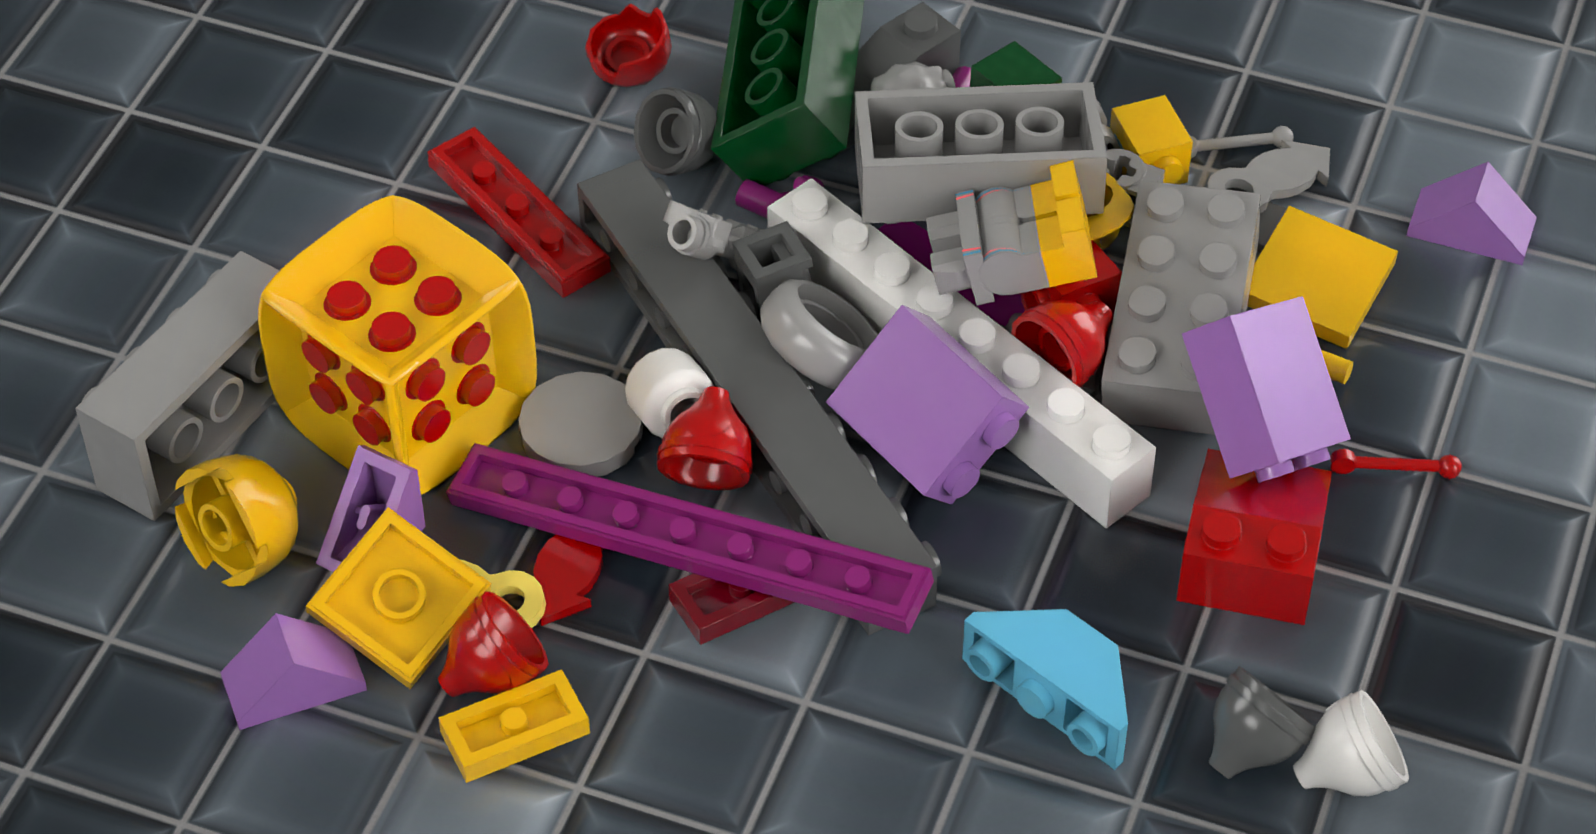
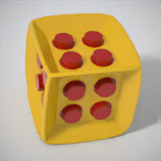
[258,195,537,495]

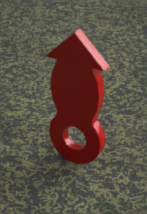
[533,534,604,626]

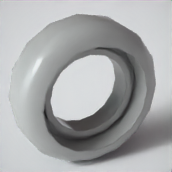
[760,279,878,390]

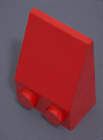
[1176,448,1332,625]

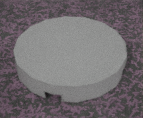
[518,371,643,477]

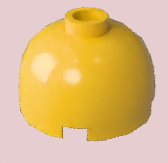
[174,454,298,587]

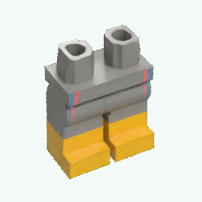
[926,160,1098,305]

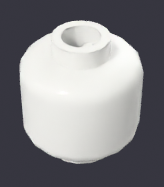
[625,348,714,438]

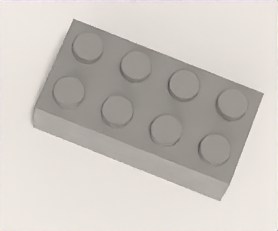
[855,82,1107,224]
[1101,180,1261,435]
[75,251,279,521]

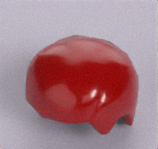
[585,4,672,87]

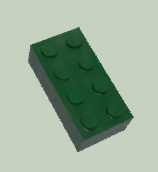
[711,0,864,186]

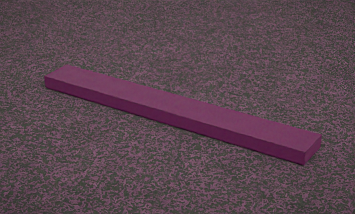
[446,443,934,634]

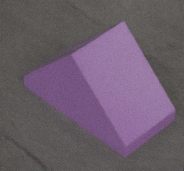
[1407,162,1537,265]
[316,445,426,572]
[220,613,367,730]

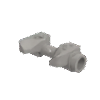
[663,200,764,270]

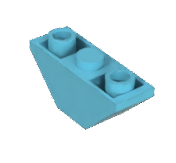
[962,609,1128,770]

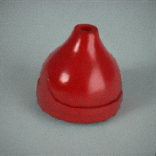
[1011,299,1113,387]
[657,386,753,491]
[438,591,549,697]

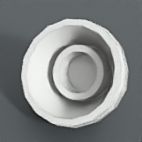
[1293,690,1409,796]

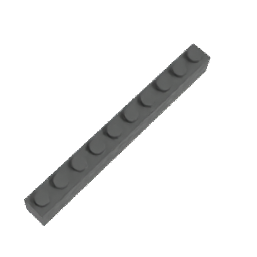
[577,159,942,636]

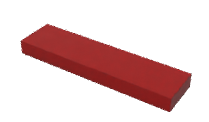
[427,126,611,298]

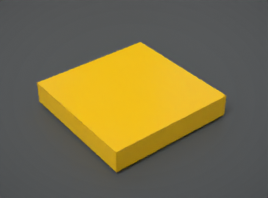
[1247,206,1398,349]
[306,507,492,689]

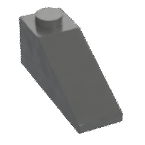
[832,1,961,158]

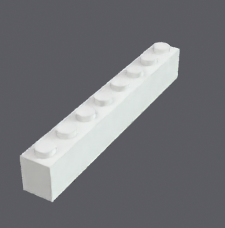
[767,178,1156,529]

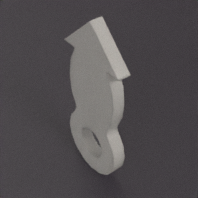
[1206,140,1330,214]

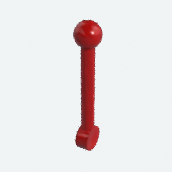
[1330,449,1462,479]

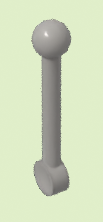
[1190,126,1294,158]

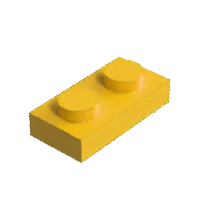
[438,669,590,783]

